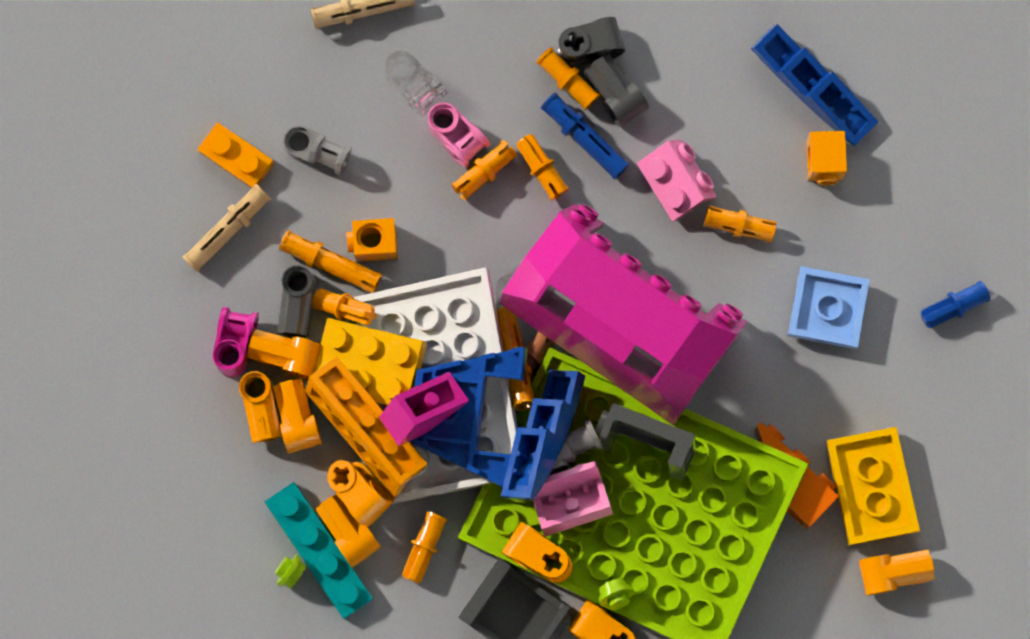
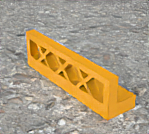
[305,357,427,498]

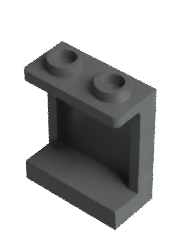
[596,403,696,481]
[458,558,572,639]

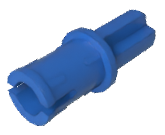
[920,281,991,328]

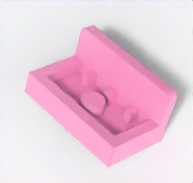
[637,140,717,222]
[533,461,613,537]

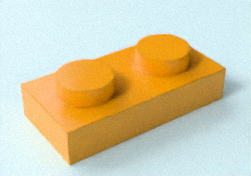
[197,122,275,189]

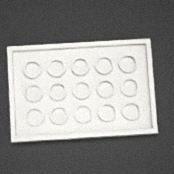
[354,267,518,504]

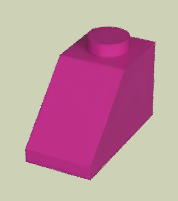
[379,372,469,446]

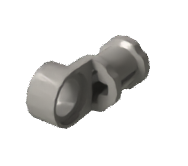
[283,126,352,175]
[549,419,603,475]

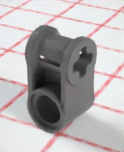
[557,17,626,68]

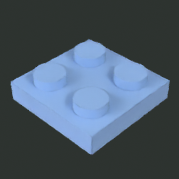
[787,266,870,349]

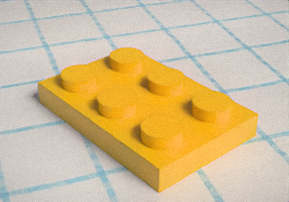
[313,318,428,406]
[825,427,920,546]

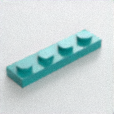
[264,482,374,620]

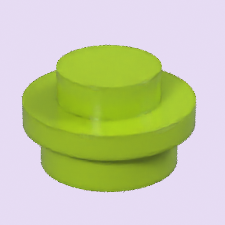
[274,554,306,589]
[598,578,634,610]

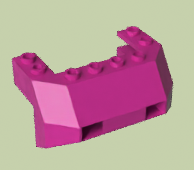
[500,204,748,426]

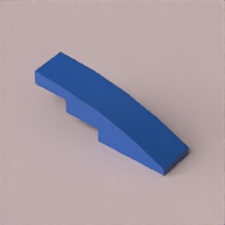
[750,24,878,146]
[501,370,585,501]

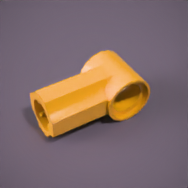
[247,329,320,379]
[239,371,282,443]
[273,379,323,454]
[316,494,382,568]
[858,550,935,596]

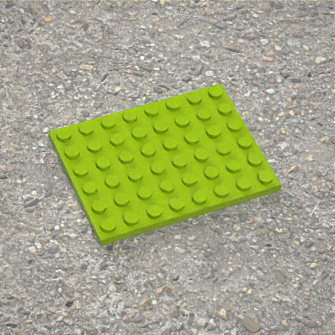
[458,347,808,639]

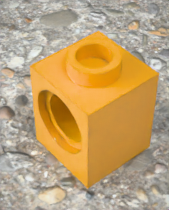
[806,131,847,185]
[346,218,398,262]

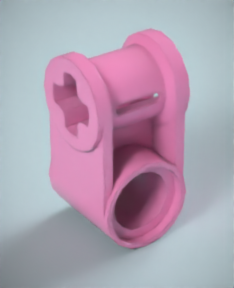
[428,102,491,169]

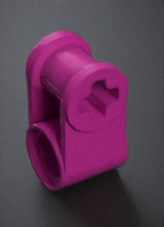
[212,306,259,377]

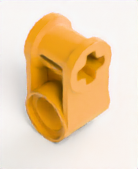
[327,460,394,527]
[501,522,573,583]
[567,600,635,639]

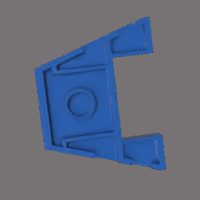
[409,347,528,487]

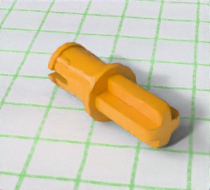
[516,134,569,201]
[312,288,377,325]
[402,511,448,583]

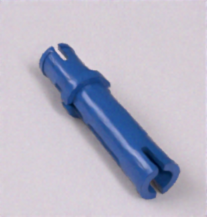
[540,92,630,180]

